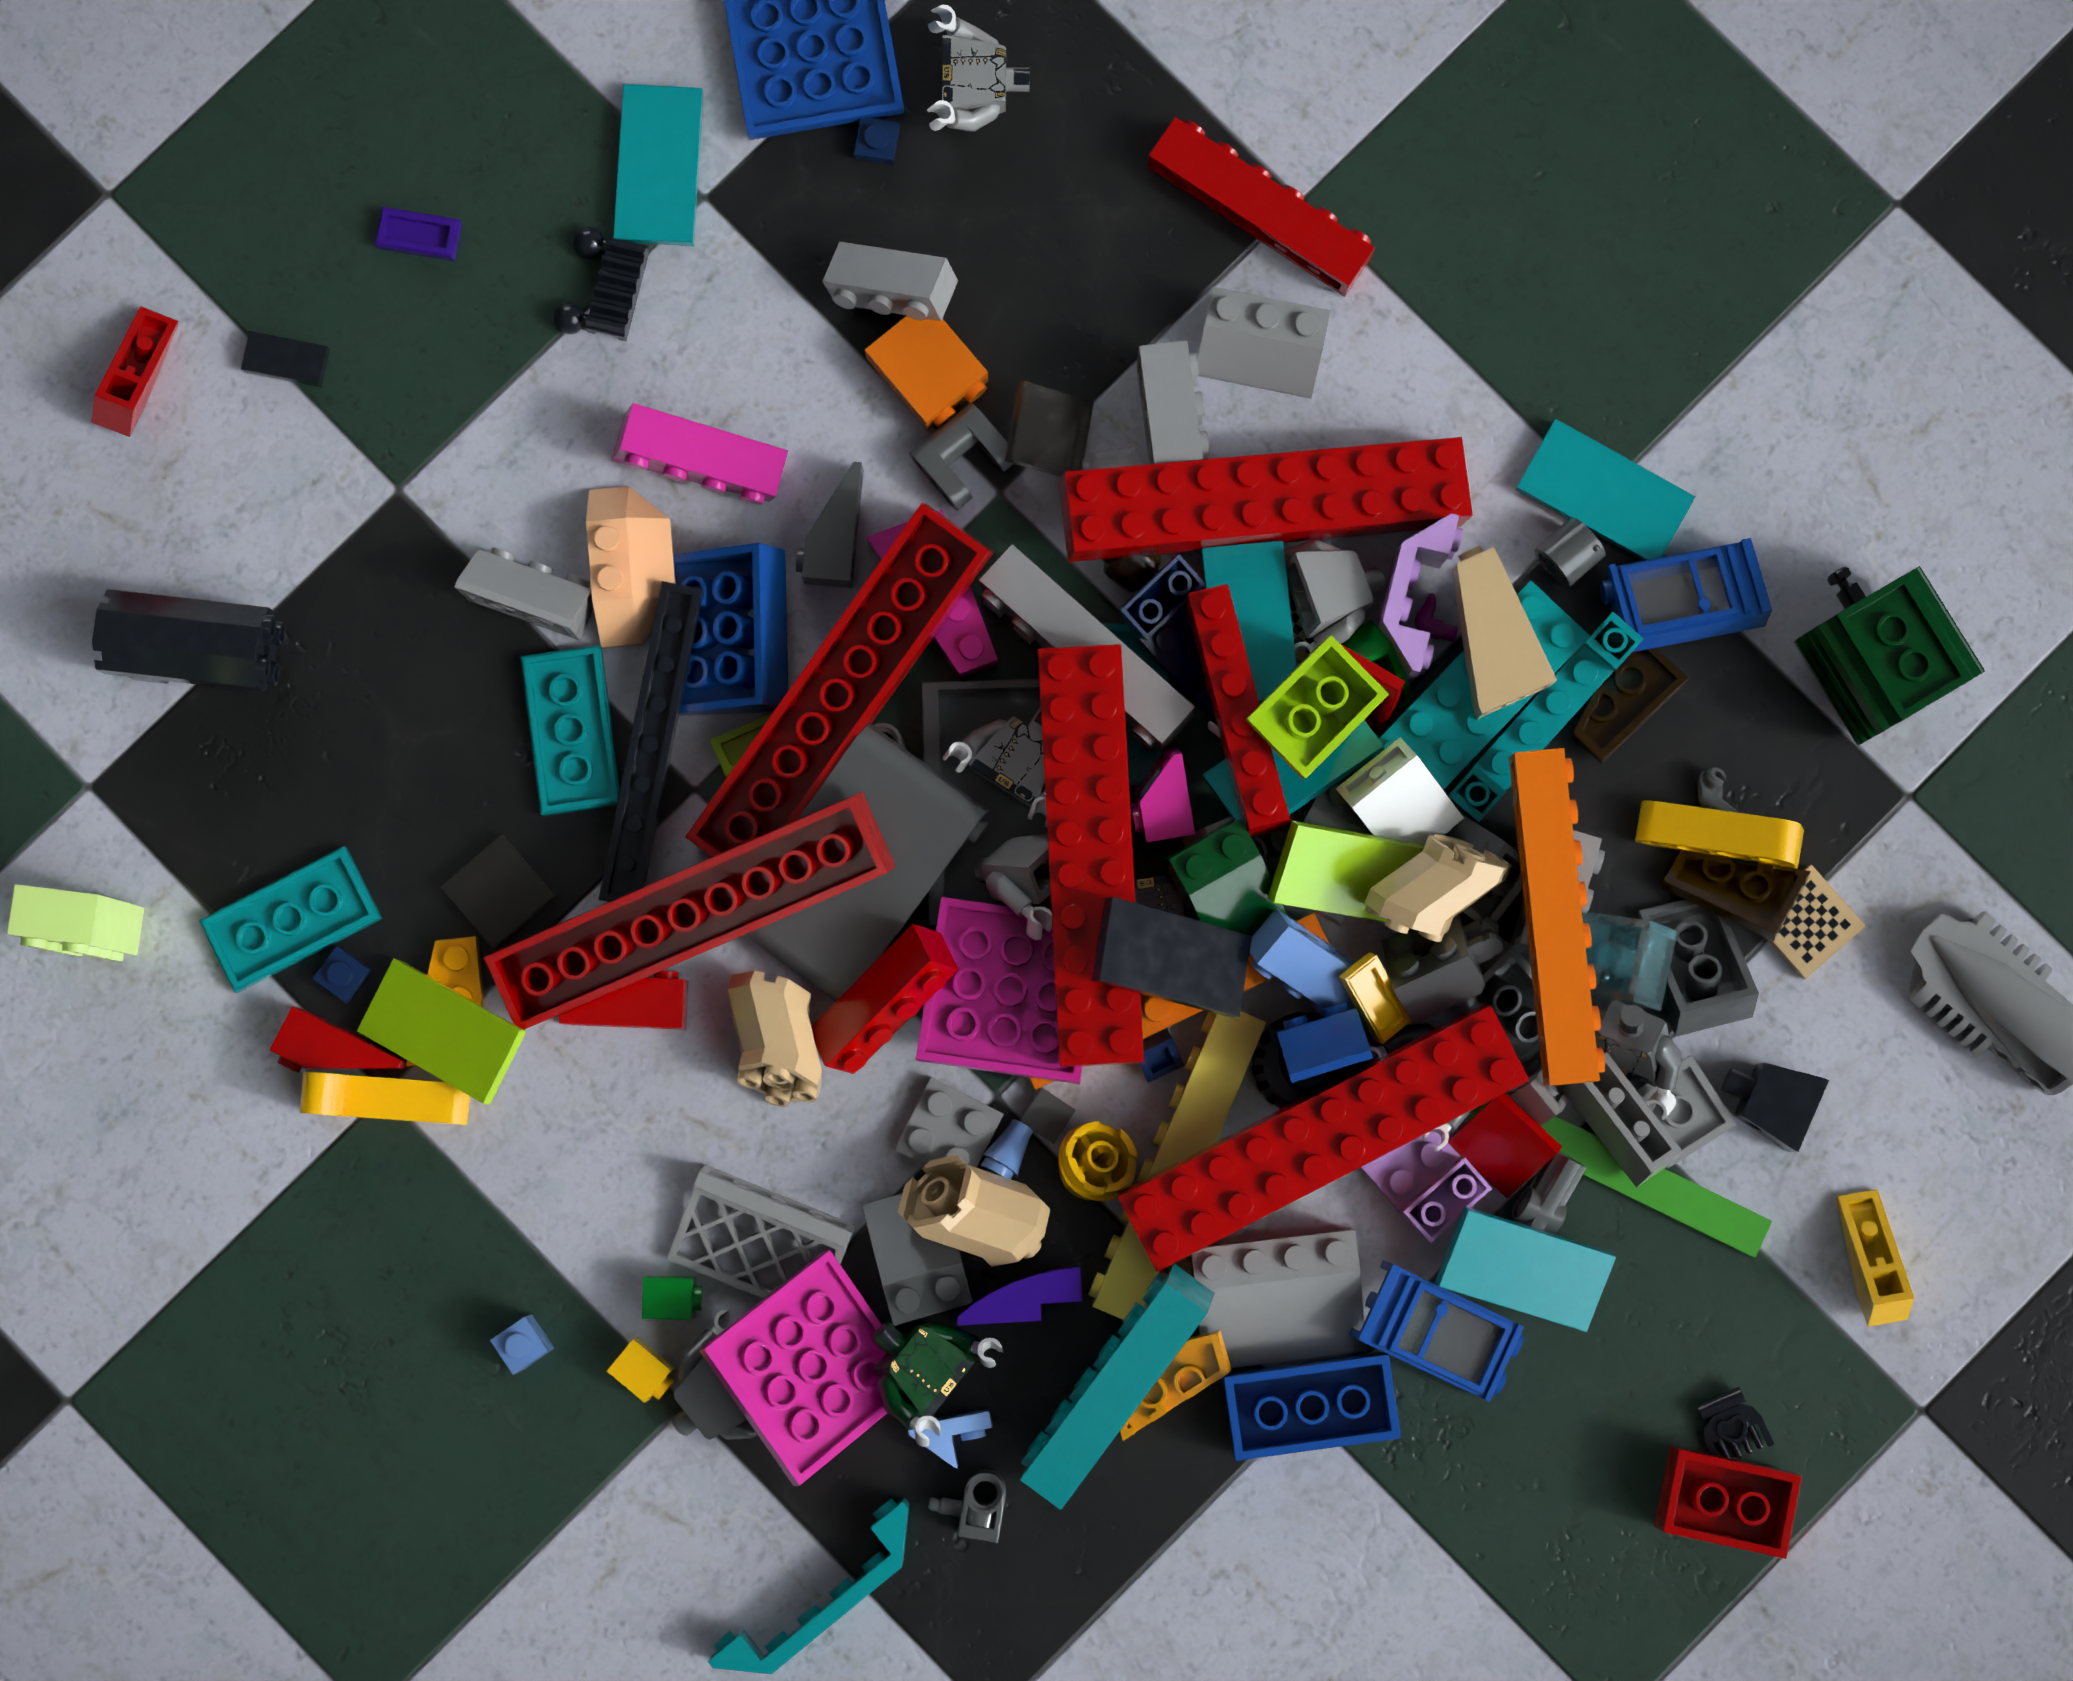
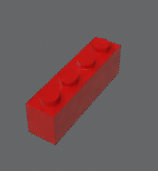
[811,924,959,1074]

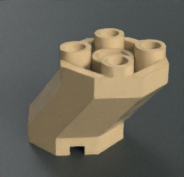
[1365,833,1511,942]
[728,970,822,1107]
[898,1155,1050,1267]

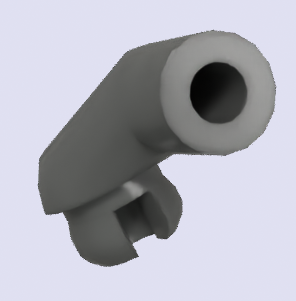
[1697,767,1739,813]

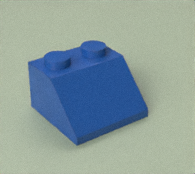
[1277,1002,1373,1083]

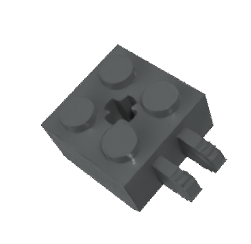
[1381,914,1504,1024]

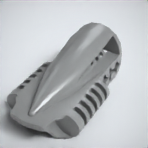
[1908,911,2073,1095]

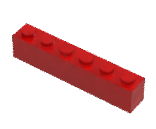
[1147,117,1375,297]
[1186,584,1290,838]

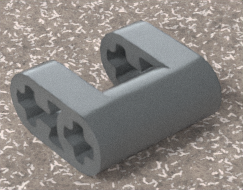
[909,402,1019,511]

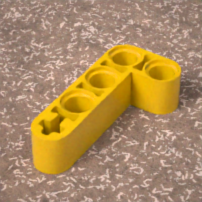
[1635,800,1804,871]
[300,1072,470,1125]

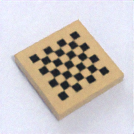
[1766,865,1866,980]

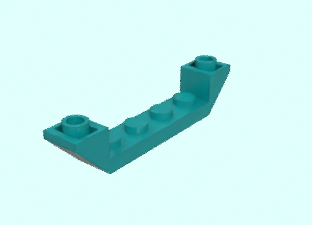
[1448,612,1644,822]
[708,1497,909,1674]

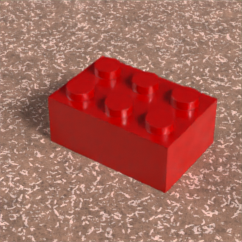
[1654,1445,1802,1559]

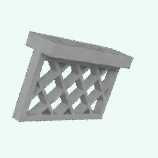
[667,1165,857,1299]

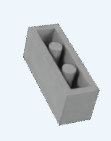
[822,241,958,321]
[1561,1052,1683,1188]

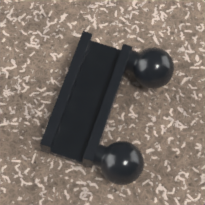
[554,227,650,341]

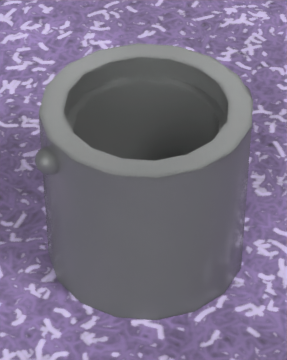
[1534,517,1606,588]

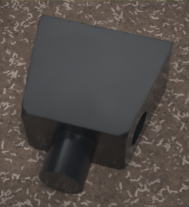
[1721,1063,1829,1152]

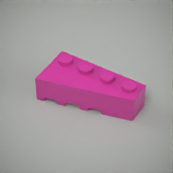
[611,403,788,505]
[866,510,998,681]

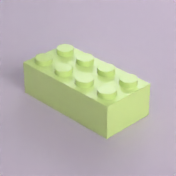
[7,884,144,962]

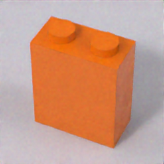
[865,316,988,431]

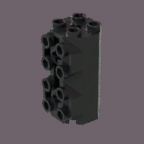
[92,589,285,693]

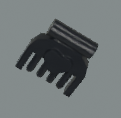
[1697,1387,1774,1459]

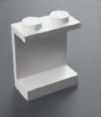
[1336,737,1464,845]

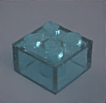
[1582,912,1678,1011]

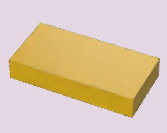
[1338,952,1411,1044]

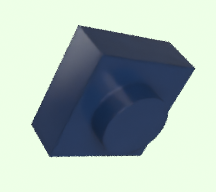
[854,117,900,165]
[313,946,373,1003]
[1139,1028,1185,1083]

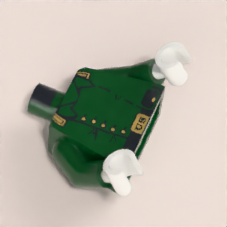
[871,1321,1003,1447]

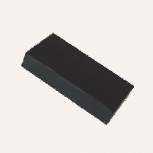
[241,331,330,388]

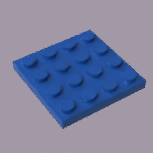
[724,0,905,140]

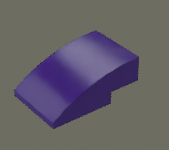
[957,1265,1082,1326]

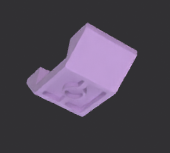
[1376,513,1463,684]
[1360,1132,1492,1243]

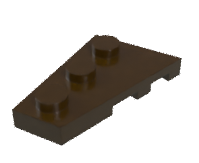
[1572,648,1689,764]
[1662,850,1811,941]

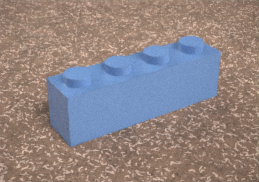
[1249,908,1376,1043]

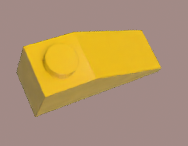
[1837,1189,1914,1327]

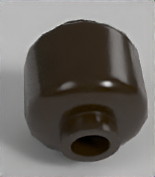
[1102,554,1162,594]

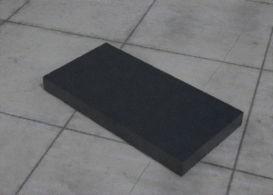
[1092,897,1252,1018]

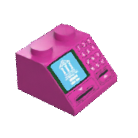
[1130,745,1195,843]

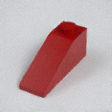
[91,306,178,437]
[559,971,689,1030]
[269,1006,407,1073]

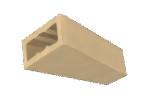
[1452,546,1557,719]

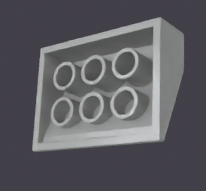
[1190,1229,1367,1368]

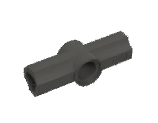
[1512,1151,1587,1234]

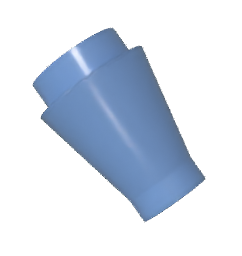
[980,1119,1033,1179]

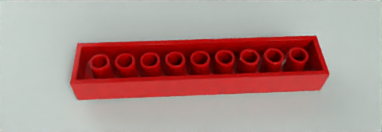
[1058,437,1473,562]
[685,503,994,857]
[1038,644,1144,1067]
[484,791,896,1030]
[1118,1004,1529,1272]

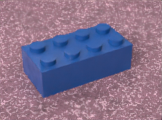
[1222,1352,1401,1461]

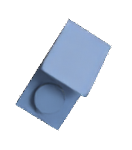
[908,1408,993,1468]

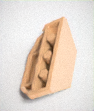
[586,486,676,649]

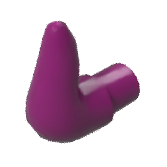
[1415,593,1458,642]

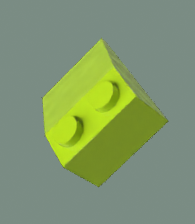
[1245,635,1389,780]

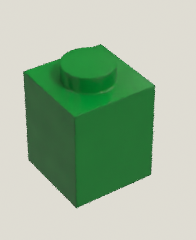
[642,1276,704,1320]

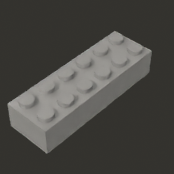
[979,544,1195,753]

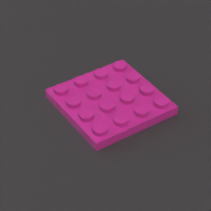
[916,897,1083,1085]
[699,1250,887,1486]

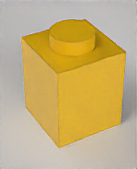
[607,1337,675,1403]

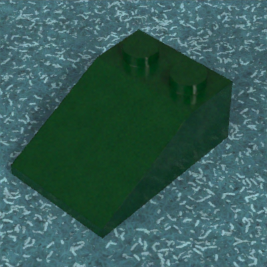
[1161,818,1288,937]

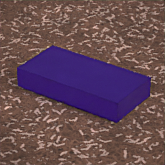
[374,207,462,262]

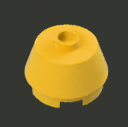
[1058,1121,1137,1201]

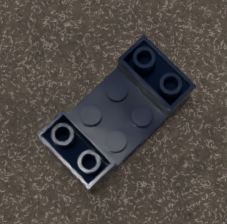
[1118,554,1216,721]

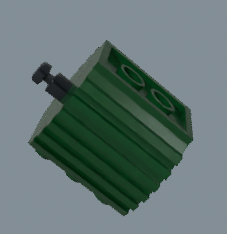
[1793,566,1985,746]

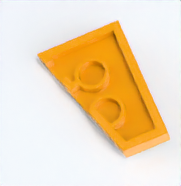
[406,936,485,1067]
[1120,1330,1232,1441]

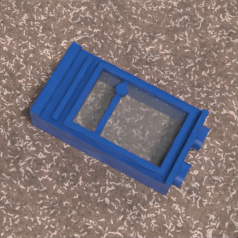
[1600,538,1772,652]
[1349,1260,1524,1402]

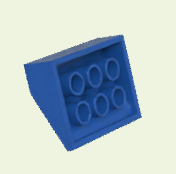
[673,543,788,716]

